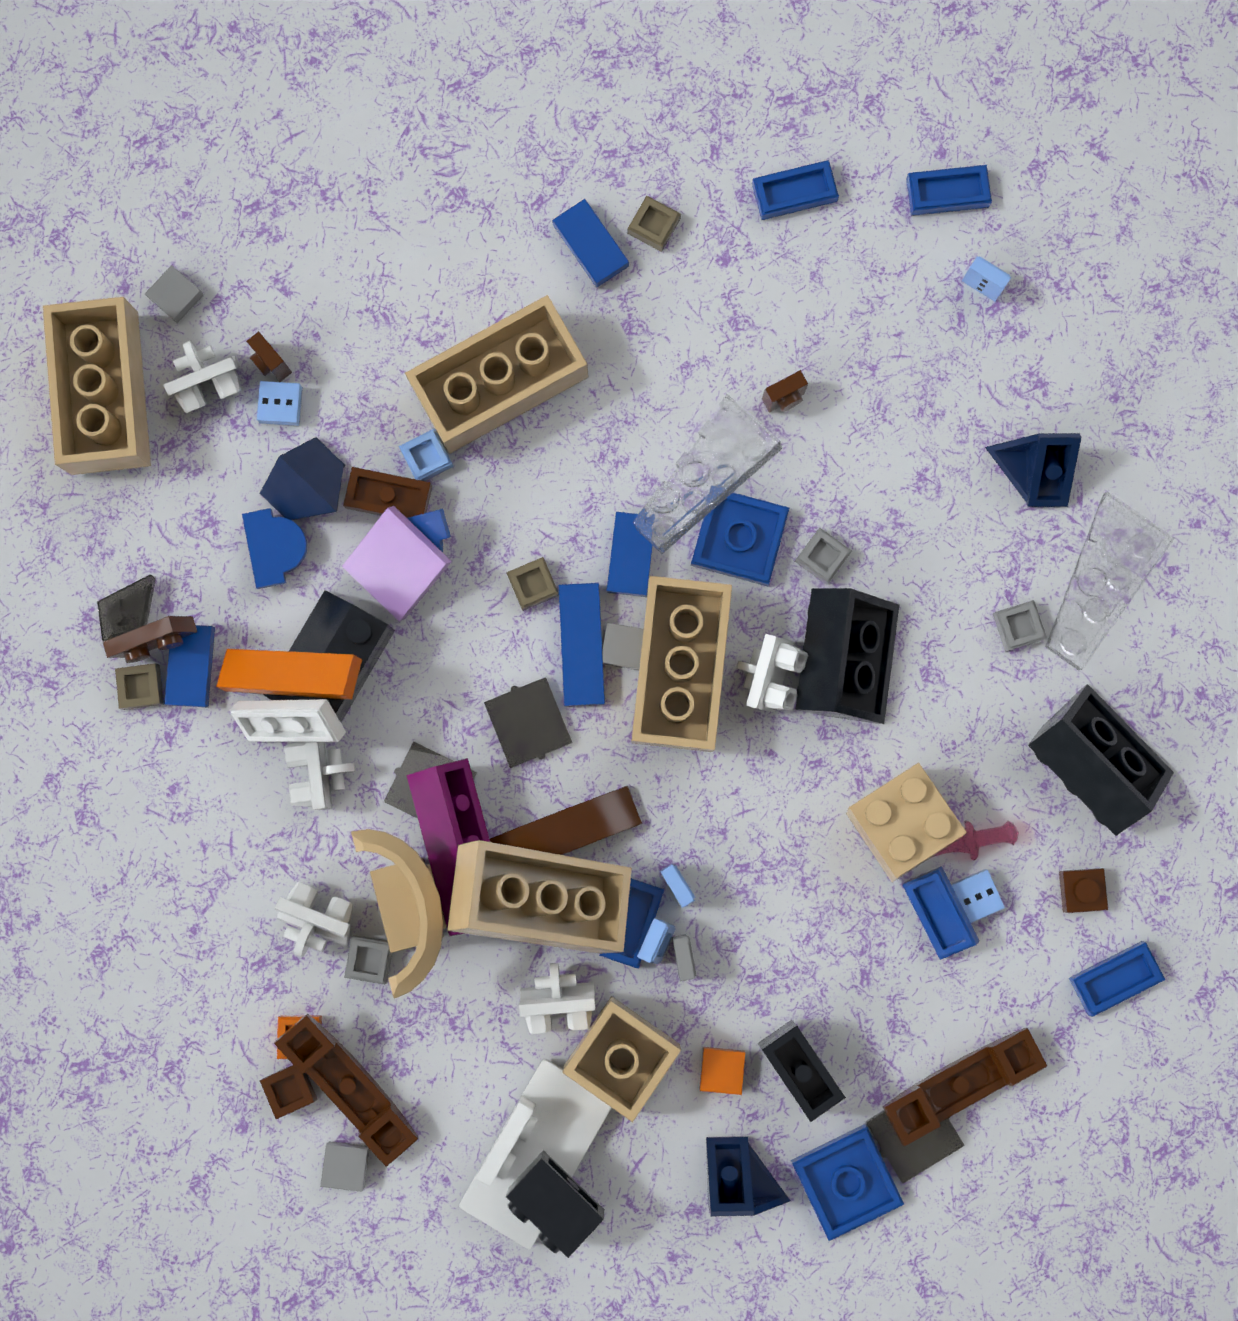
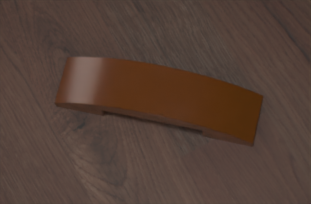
[490,785,642,855]
[274,1013,418,1167]
[883,1028,1047,1146]

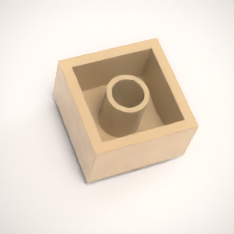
[846,763,967,883]
[562,996,681,1122]

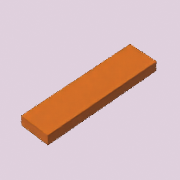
[216,649,362,700]

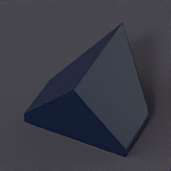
[985,433,1082,507]
[260,437,345,520]
[706,1137,791,1217]

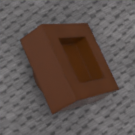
[246,331,292,382]
[762,370,808,413]
[1059,868,1108,913]
[260,1065,318,1120]

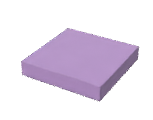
[342,506,452,622]

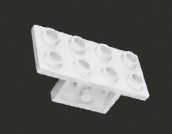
[459,1059,612,1249]

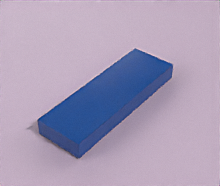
[558,583,605,707]

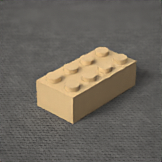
[405,295,589,454]
[43,297,151,475]
[631,576,732,752]
[447,840,632,954]

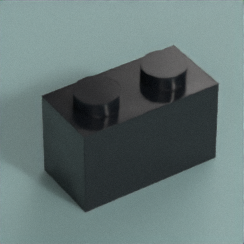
[758,1020,846,1122]
[506,1150,605,1258]

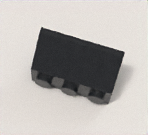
[795,588,900,724]
[263,590,395,723]
[1028,684,1174,836]

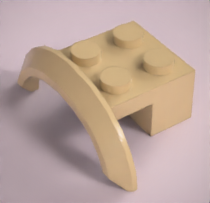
[351,829,447,999]

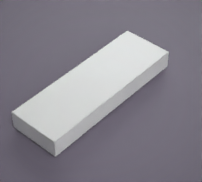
[230,699,346,742]

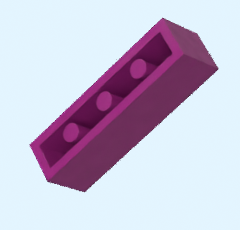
[406,758,490,936]

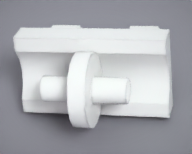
[163,340,242,413]
[737,634,808,713]
[284,742,355,810]
[275,882,353,957]
[519,963,596,1034]

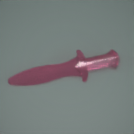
[931,820,1019,861]

